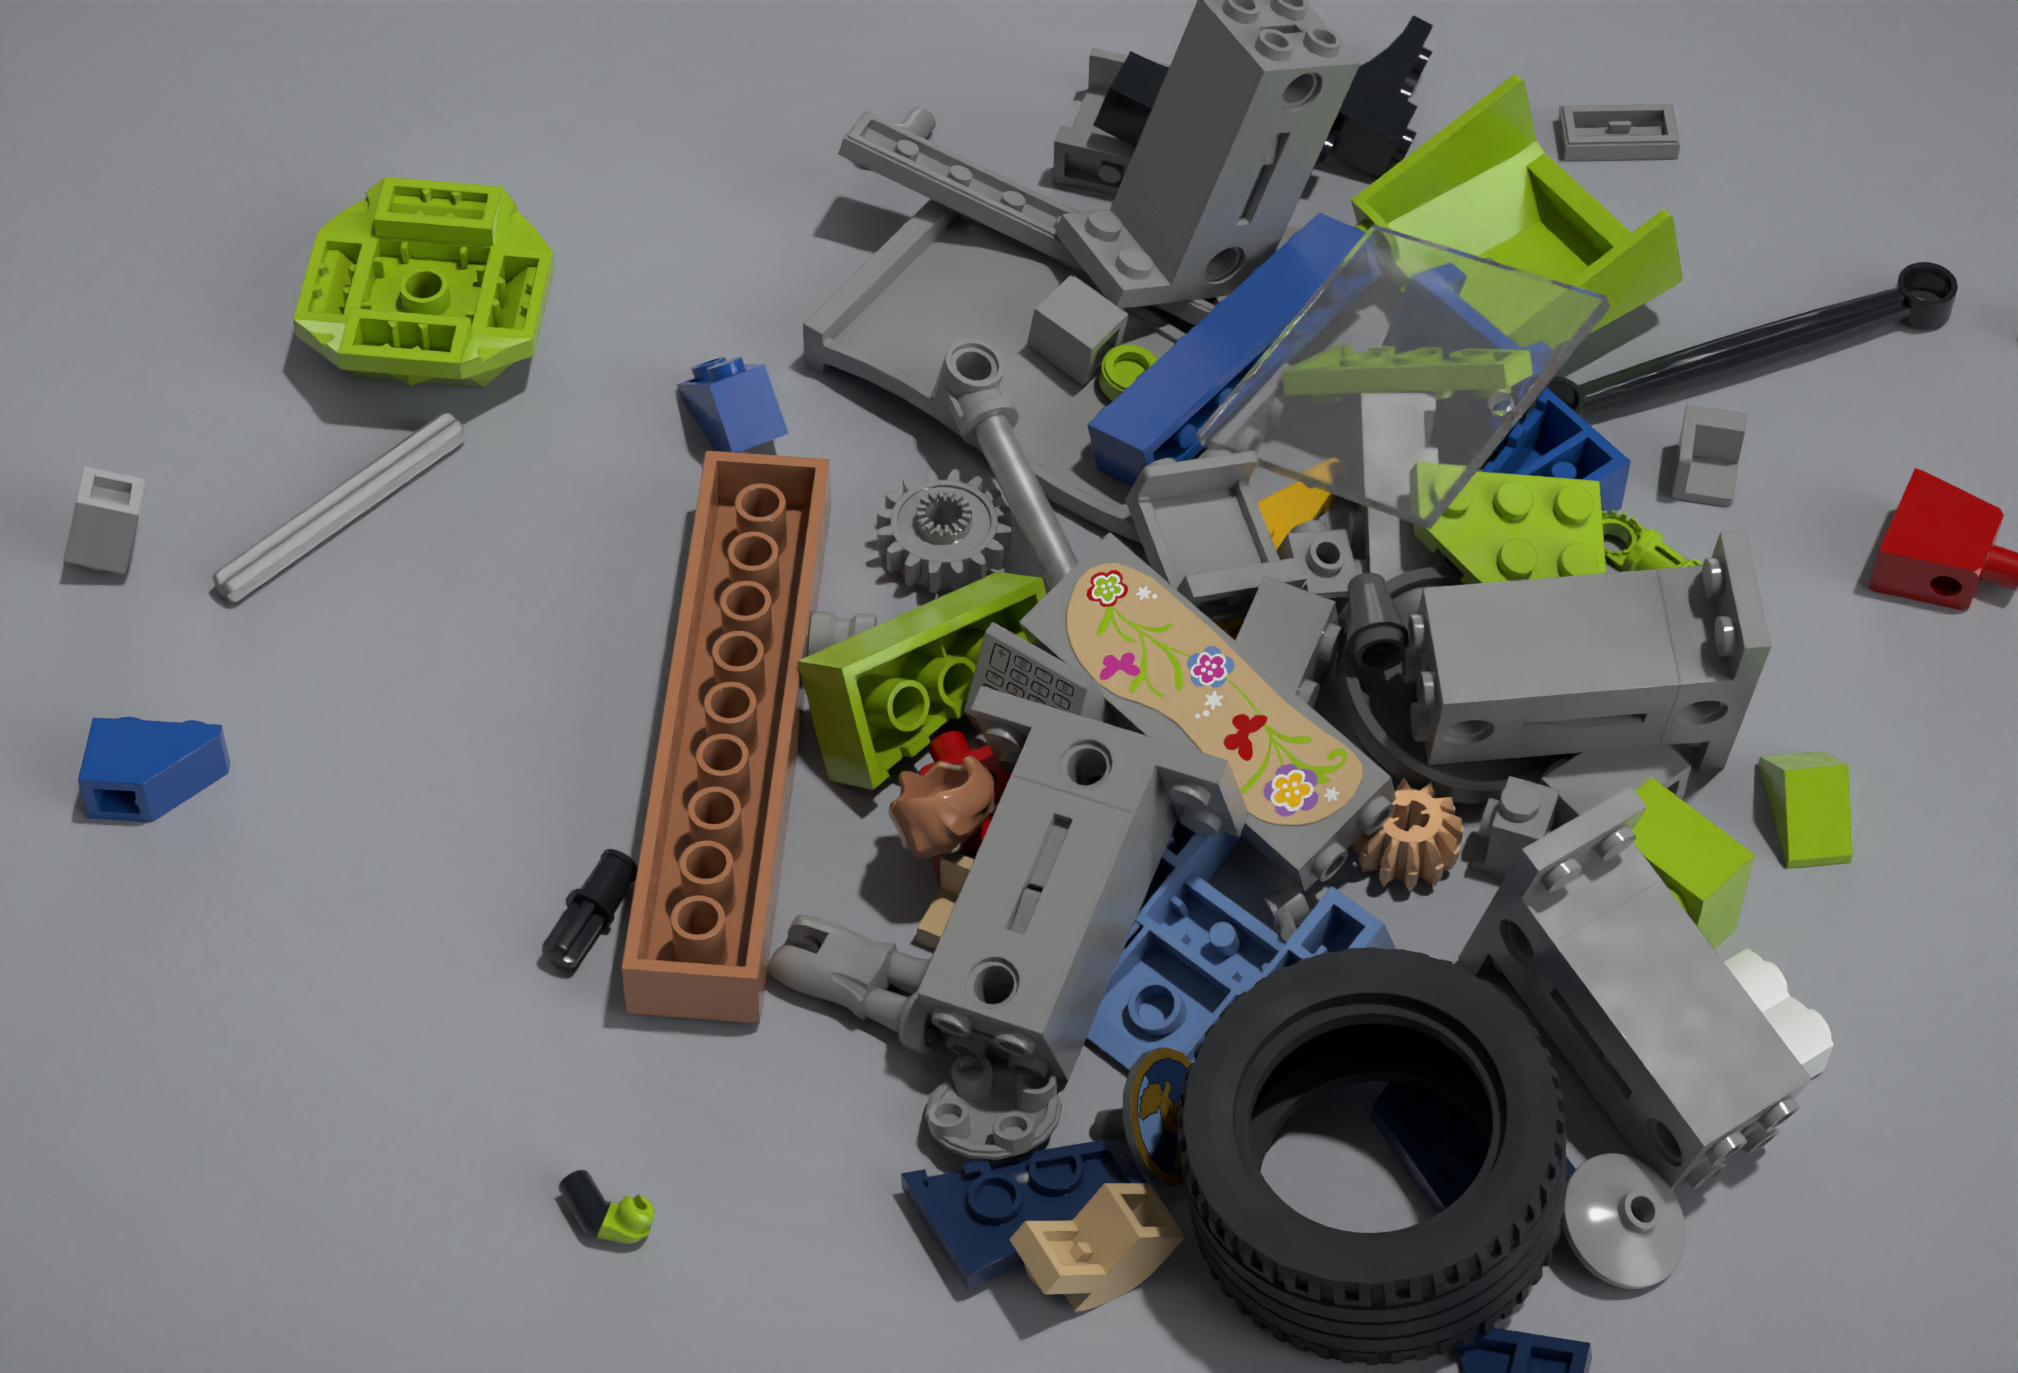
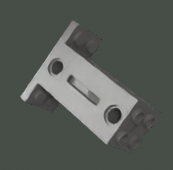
[1055,0,1360,308]
[1401,530,1772,771]
[917,686,1249,1081]
[1458,786,1812,1190]

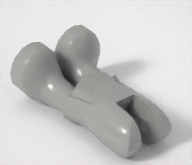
[767,915,944,1055]

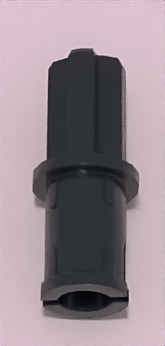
[542,849,638,968]

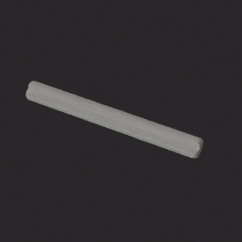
[212,412,465,603]

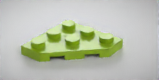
[1411,467,1606,585]

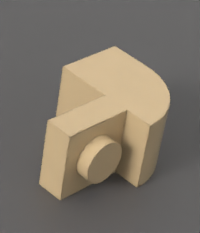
[1009,1183,1185,1311]

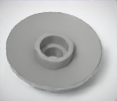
[1562,1153,1686,1290]

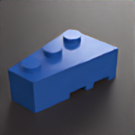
[1445,387,1631,567]

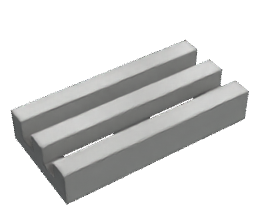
[1557,104,1680,161]

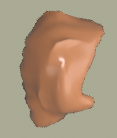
[889,756,997,859]

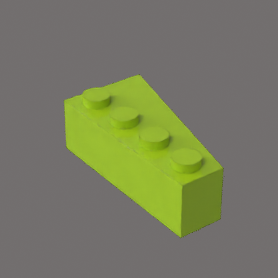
[797,572,1047,790]

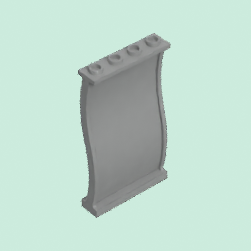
[803,199,1300,544]

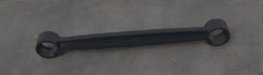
[1523,262,1958,423]

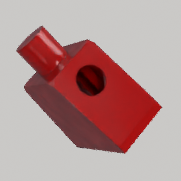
[1868,468,2018,610]

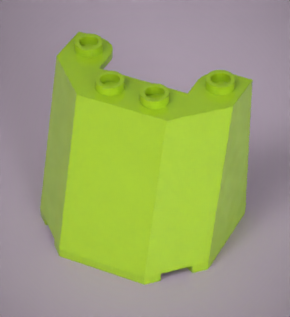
[1351,74,1683,354]

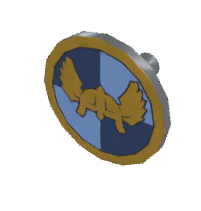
[1095,1047,1192,1186]

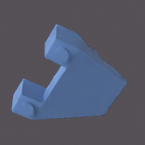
[1086,818,1396,1071]

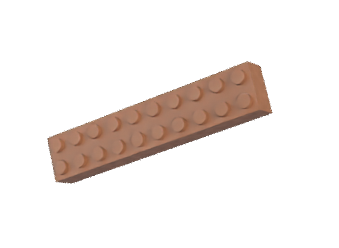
[621,451,831,1024]

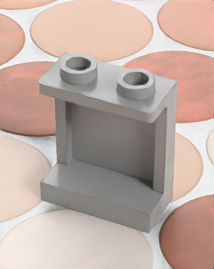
[1125,450,1307,622]

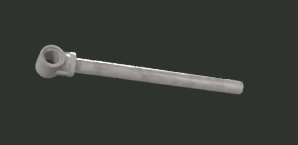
[932,338,1078,590]

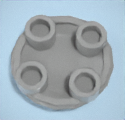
[925,1054,1062,1160]

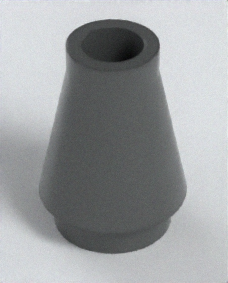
[1346,573,1409,671]

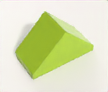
[1758,751,1853,869]

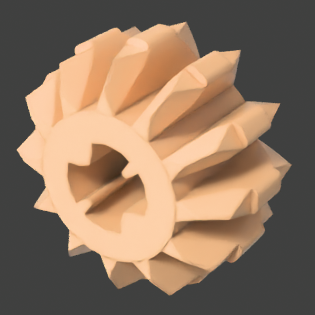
[1351,777,1464,892]

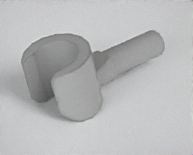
[1263,883,1310,942]

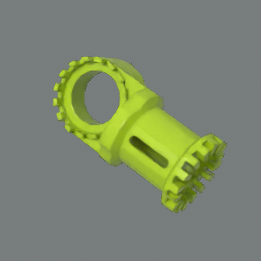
[1602,510,1703,572]

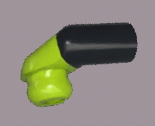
[558,1170,655,1244]

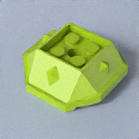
[293,177,555,388]

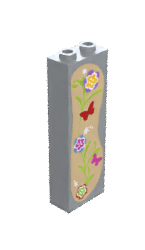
[1019,532,1396,891]

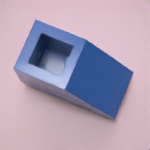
[677,357,789,453]
[78,717,230,822]

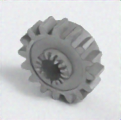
[877,469,1012,593]

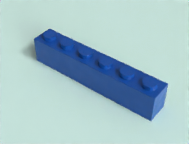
[1087,212,1382,486]

